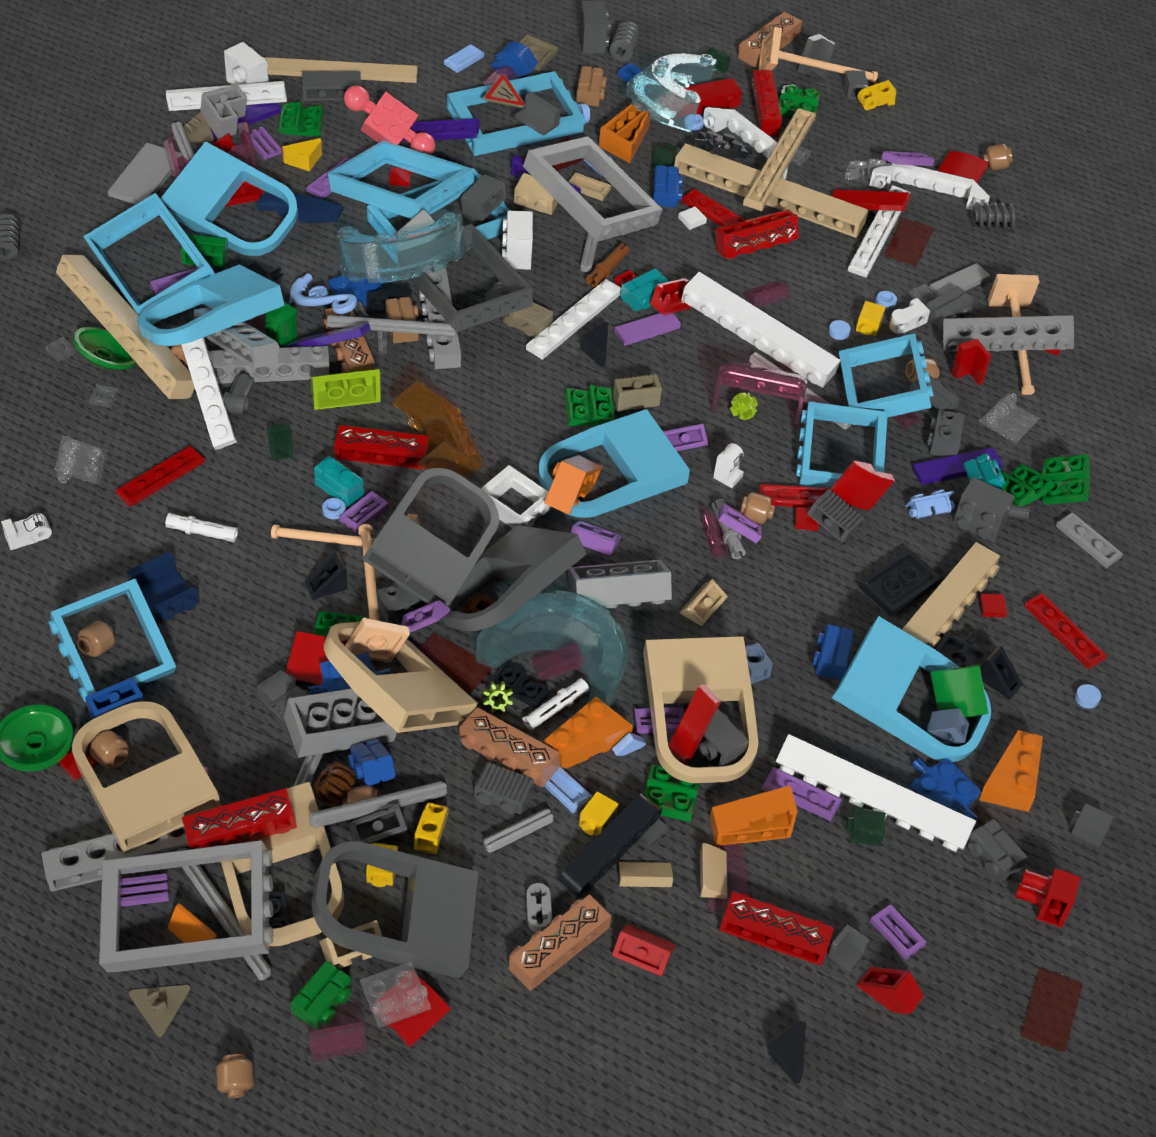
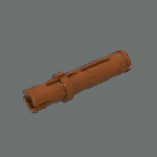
[586,243,630,287]

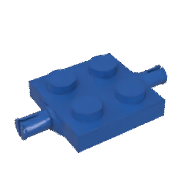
[326,266,391,307]
[308,652,392,695]
[909,758,982,821]

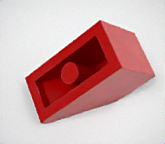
[856,967,924,1015]

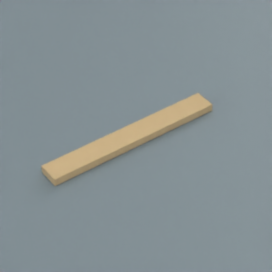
[264,57,417,83]
[743,108,816,211]

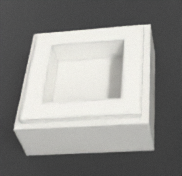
[678,207,707,230]

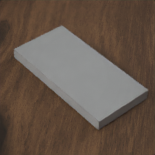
[108,143,183,204]

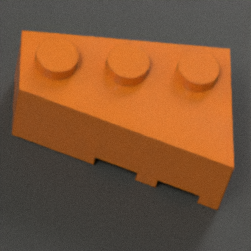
[599,100,651,163]
[544,455,603,515]
[544,697,633,769]
[979,730,1043,812]
[709,785,798,846]

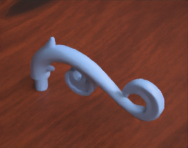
[289,273,357,314]

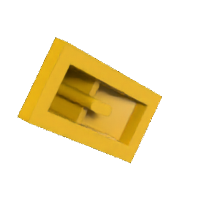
[282,138,322,171]

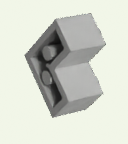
[200,85,247,139]

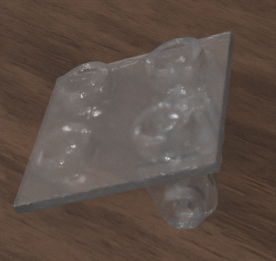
[842,158,893,181]
[980,393,1039,444]
[55,435,106,484]
[359,961,431,1028]

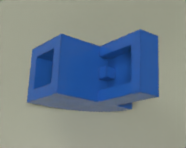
[491,42,538,77]

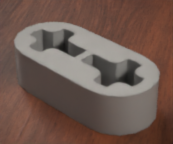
[526,883,552,932]

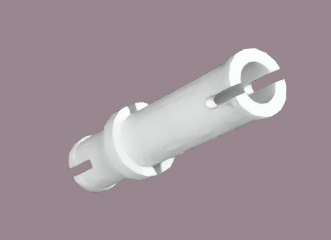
[165,513,238,543]
[522,678,589,731]

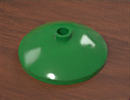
[73,327,136,370]
[0,705,73,772]

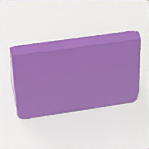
[663,424,708,451]
[571,520,621,556]
[401,600,450,633]

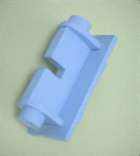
[905,490,955,519]

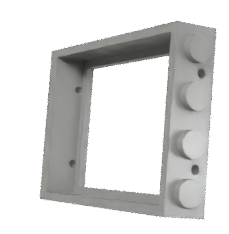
[523,136,663,242]
[99,841,273,972]

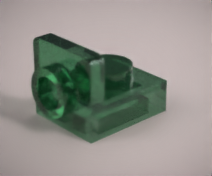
[699,47,730,74]
[652,143,681,168]

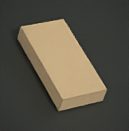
[568,172,611,201]

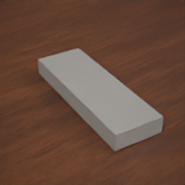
[929,263,990,297]
[1056,512,1123,568]

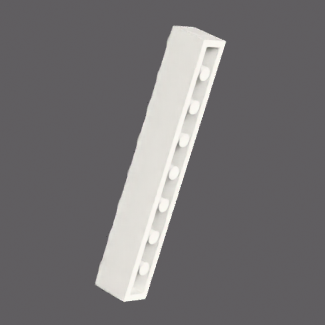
[682,272,841,388]
[776,734,976,852]

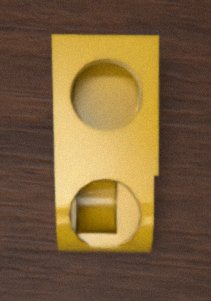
[857,80,896,110]
[414,802,449,855]

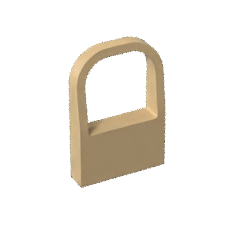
[324,622,478,733]
[643,636,758,783]
[72,702,221,854]
[221,782,344,946]

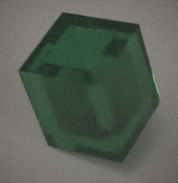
[266,424,294,461]
[846,808,886,846]

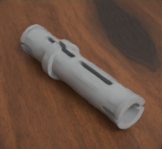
[712,499,746,559]

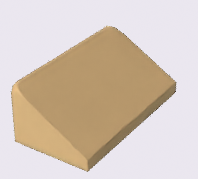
[679,579,728,626]
[700,843,727,899]
[619,862,673,887]

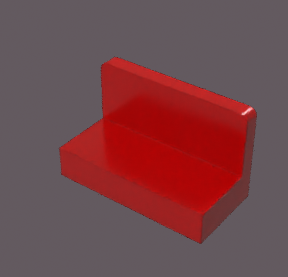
[951,339,991,385]
[612,925,676,977]

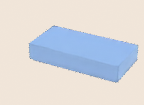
[444,44,484,73]
[544,767,592,813]

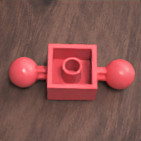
[344,85,436,155]

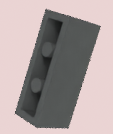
[302,71,361,101]

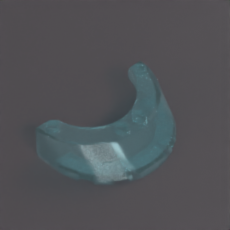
[626,54,717,132]
[337,213,467,283]
[476,590,628,709]

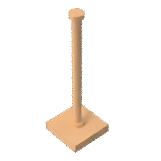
[758,27,878,83]
[987,274,1039,395]
[271,514,419,546]
[345,524,410,663]

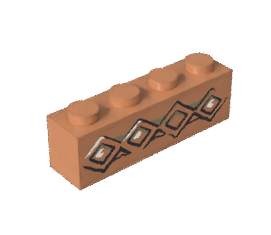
[738,12,802,68]
[323,308,375,373]
[459,707,560,788]
[509,894,611,991]

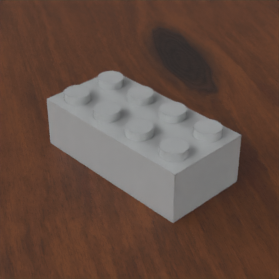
[568,560,672,610]
[284,689,397,757]

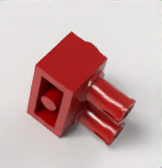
[1015,868,1081,928]

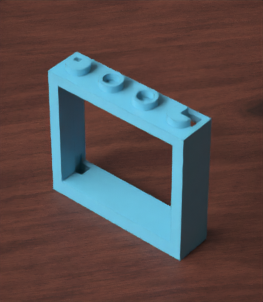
[839,333,933,425]
[796,402,888,488]
[48,579,176,702]

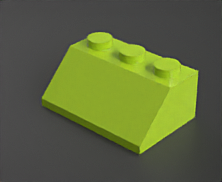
[310,369,381,410]

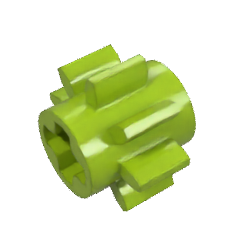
[730,393,758,420]
[483,681,513,712]

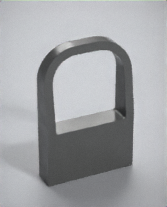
[362,468,499,607]
[440,525,586,631]
[312,841,478,978]

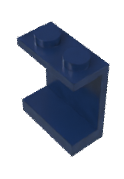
[127,551,199,624]

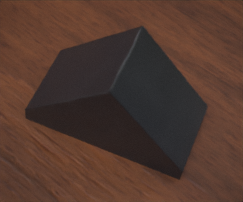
[581,322,609,367]
[304,551,347,600]
[981,646,1023,699]
[768,1021,806,1084]

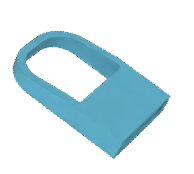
[160,141,298,256]
[137,265,284,346]
[538,409,690,518]
[832,616,991,762]

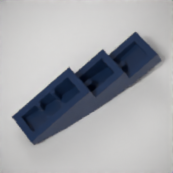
[256,192,344,223]

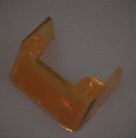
[391,380,484,475]

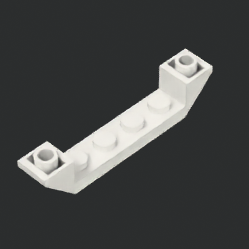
[703,107,788,180]
[869,163,990,210]

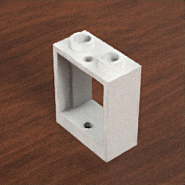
[481,465,550,529]

